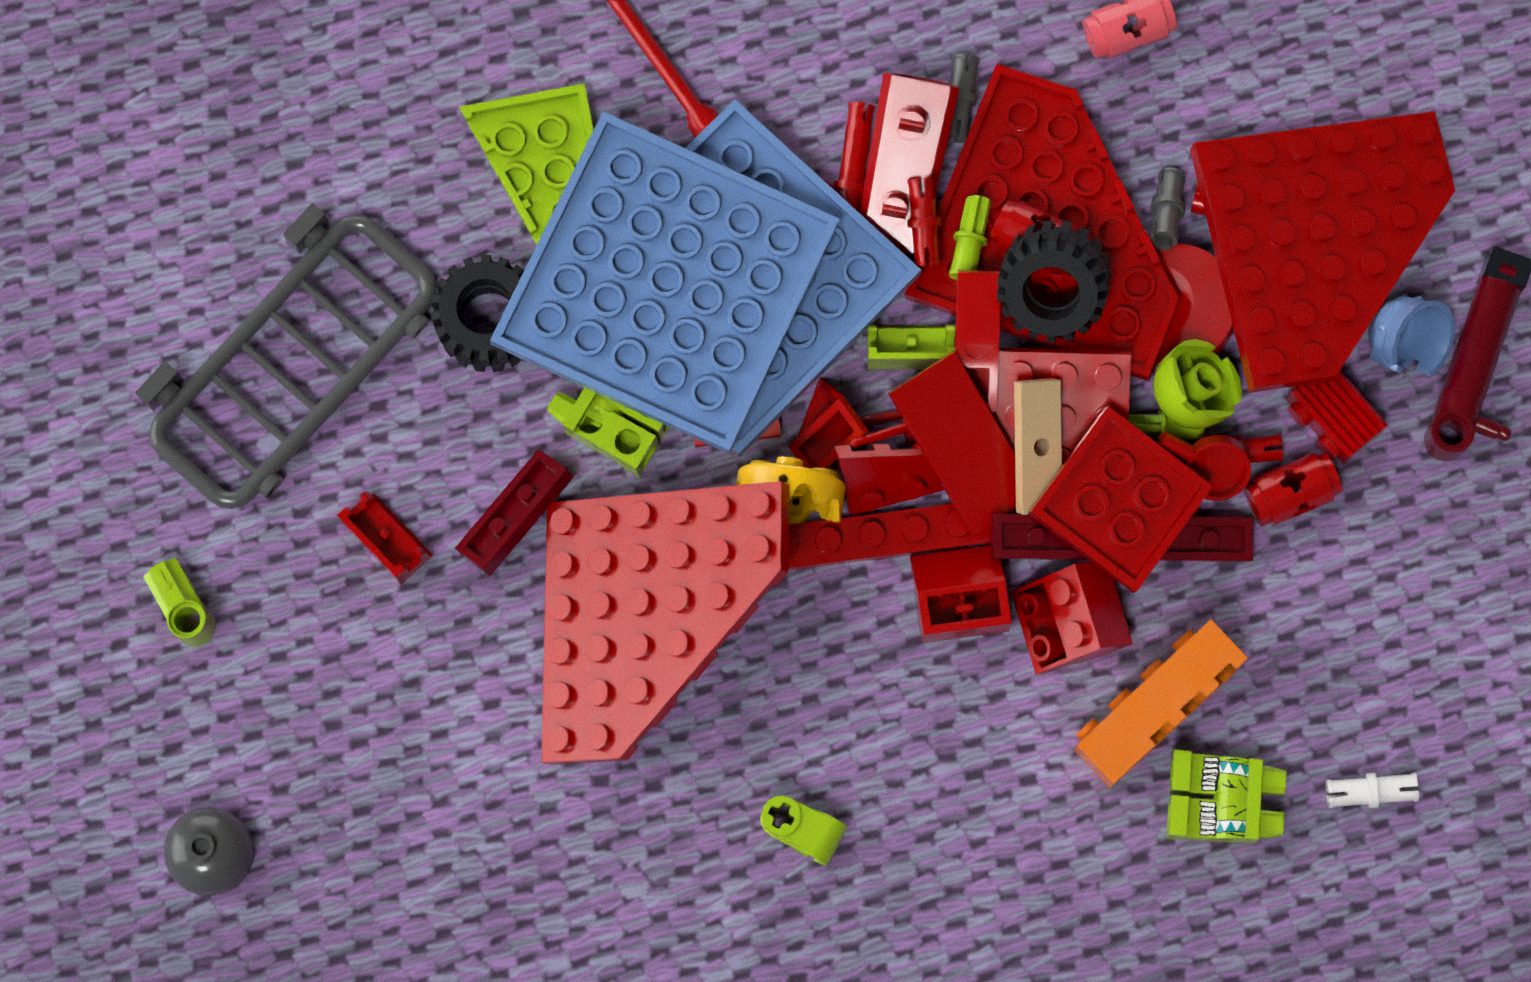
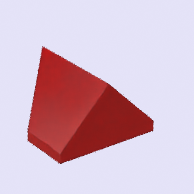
[788,377,869,469]

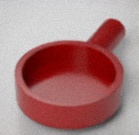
[1157,431,1251,501]

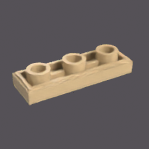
[1014,378,1062,515]

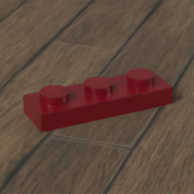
[455,449,574,576]

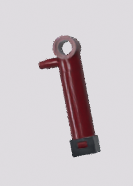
[1424,246,1531,461]

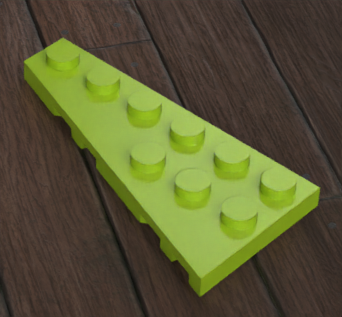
[459,83,593,246]

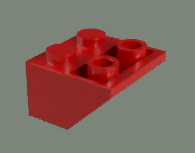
[909,546,1012,643]
[1011,562,1133,675]

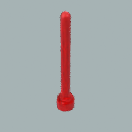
[606,0,719,138]

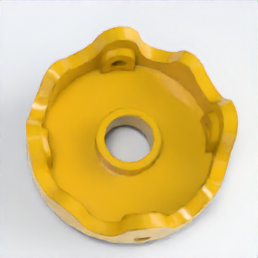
[736,456,846,525]

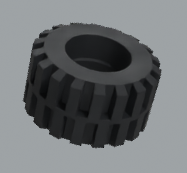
[997,220,1112,343]
[431,255,524,372]

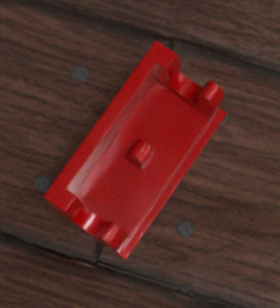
[337,491,433,585]

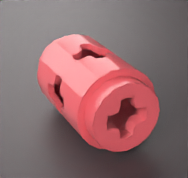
[1082,0,1177,59]

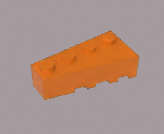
[1074,619,1248,789]

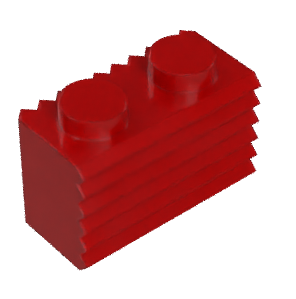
[1286,371,1388,465]

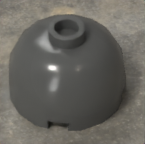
[164,807,254,897]

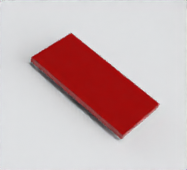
[888,351,1016,536]

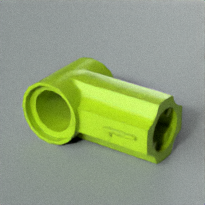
[143,557,215,647]

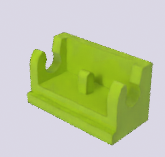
[867,324,955,369]

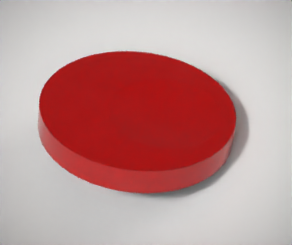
[1155,244,1234,367]

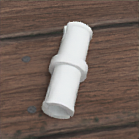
[1325,773,1419,809]

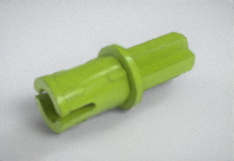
[948,195,991,280]
[1129,410,1204,442]

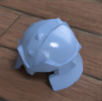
[1368,295,1455,377]

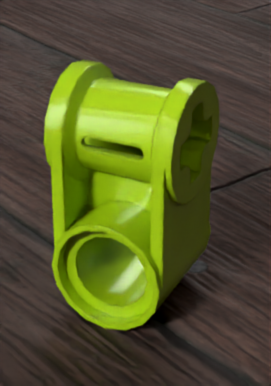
[760,795,848,866]

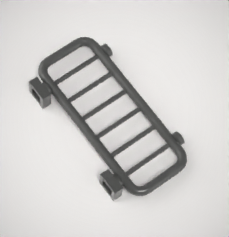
[135,203,437,509]

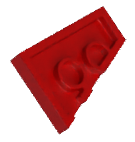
[835,443,944,516]

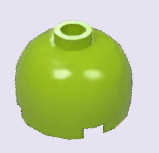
[1153,339,1242,429]

